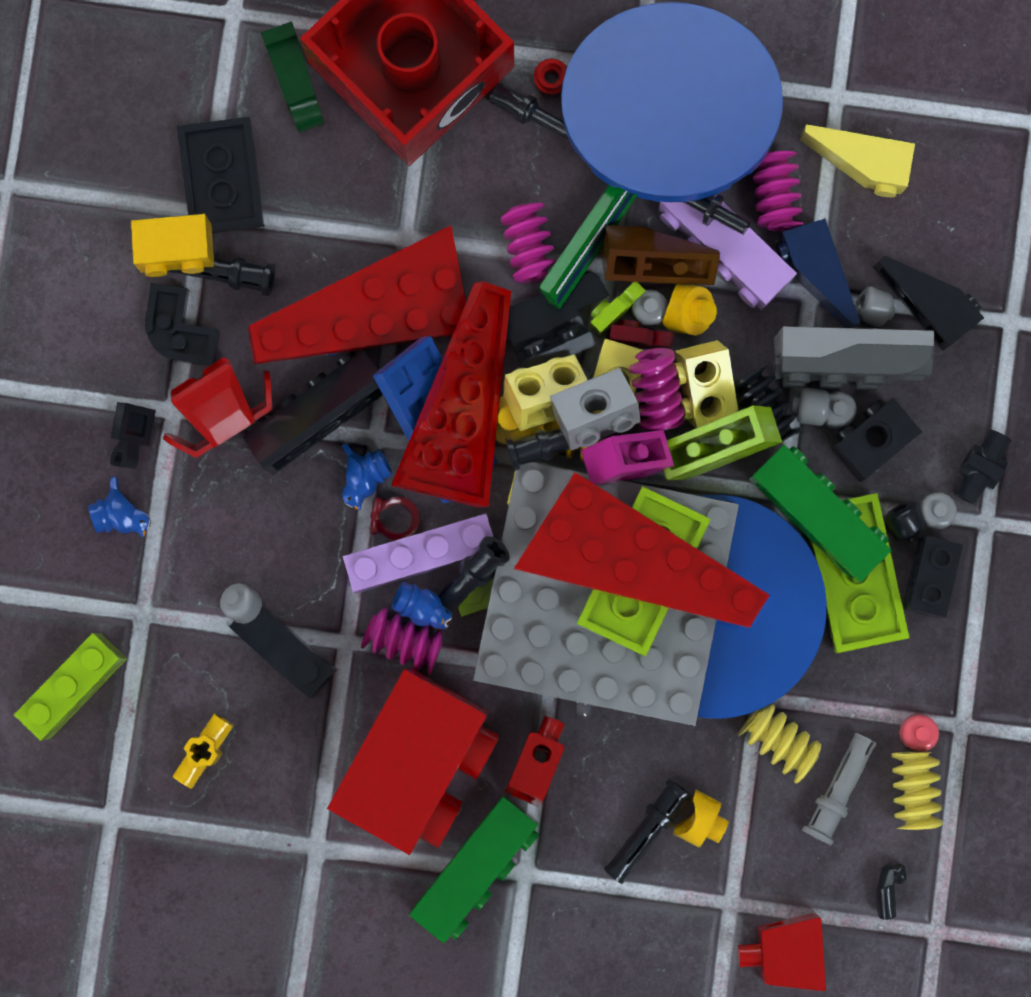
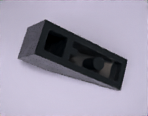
[873,256,984,351]
[229,606,338,699]

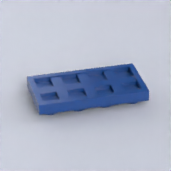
[373,336,498,503]

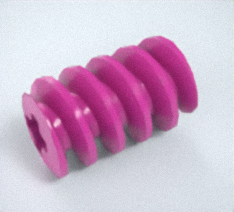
[753,151,804,231]
[501,202,556,284]
[629,348,685,431]
[360,607,443,676]

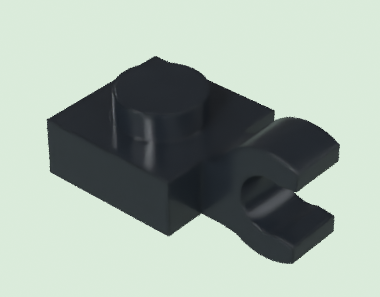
[110,402,156,469]

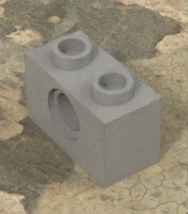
[550,367,641,451]

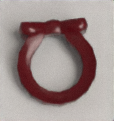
[369,496,420,541]

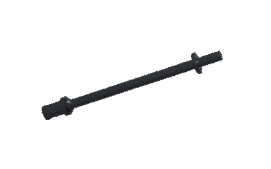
[489,82,750,235]

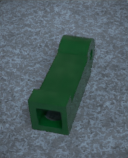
[261,21,325,133]

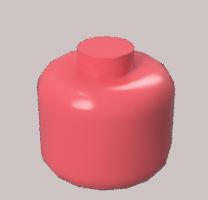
[899,714,939,752]

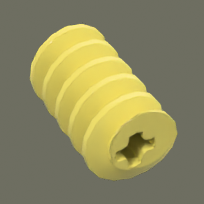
[738,703,822,784]
[891,752,943,830]

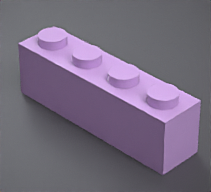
[658,195,797,310]
[343,514,493,594]

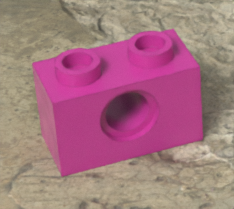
[581,430,674,485]

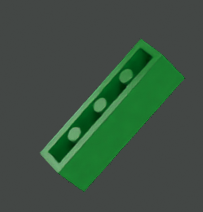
[749,444,892,584]
[409,794,539,944]

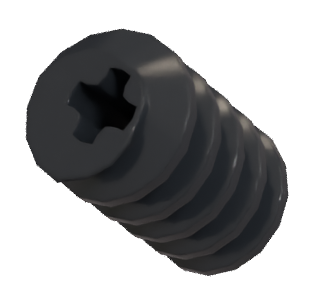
[734,365,804,448]

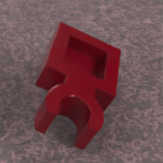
[609,320,674,349]

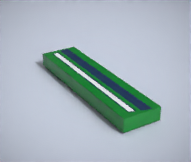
[539,185,637,309]

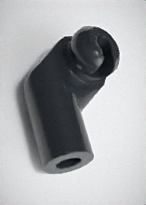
[876,863,906,920]

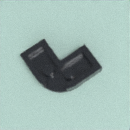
[145,283,220,366]

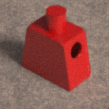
[504,716,565,807]
[737,913,826,991]

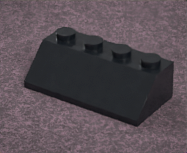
[242,350,384,476]

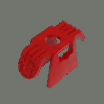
[163,357,272,458]

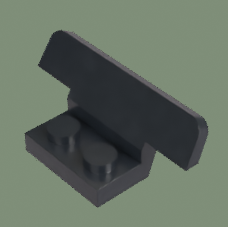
[506,273,610,368]

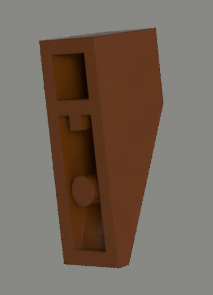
[601,225,720,285]

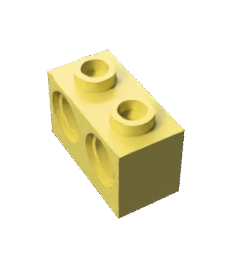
[674,340,738,428]
[503,354,588,431]

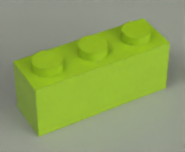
[664,406,782,480]
[14,633,128,741]

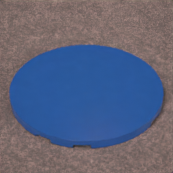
[561,2,783,203]
[697,494,827,719]

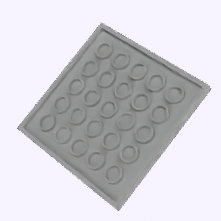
[473,462,739,726]

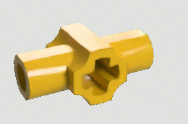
[173,713,234,789]

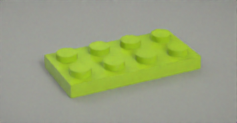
[576,486,711,657]
[810,493,909,653]

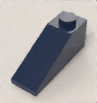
[776,218,860,328]

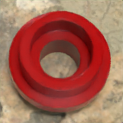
[533,58,567,95]

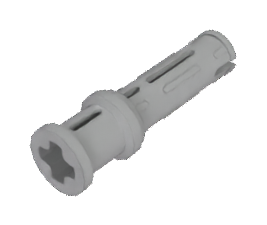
[801,733,877,846]

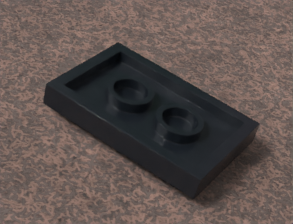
[177,117,265,234]

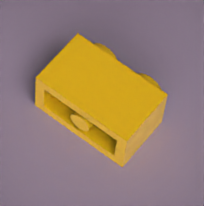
[131,214,214,277]

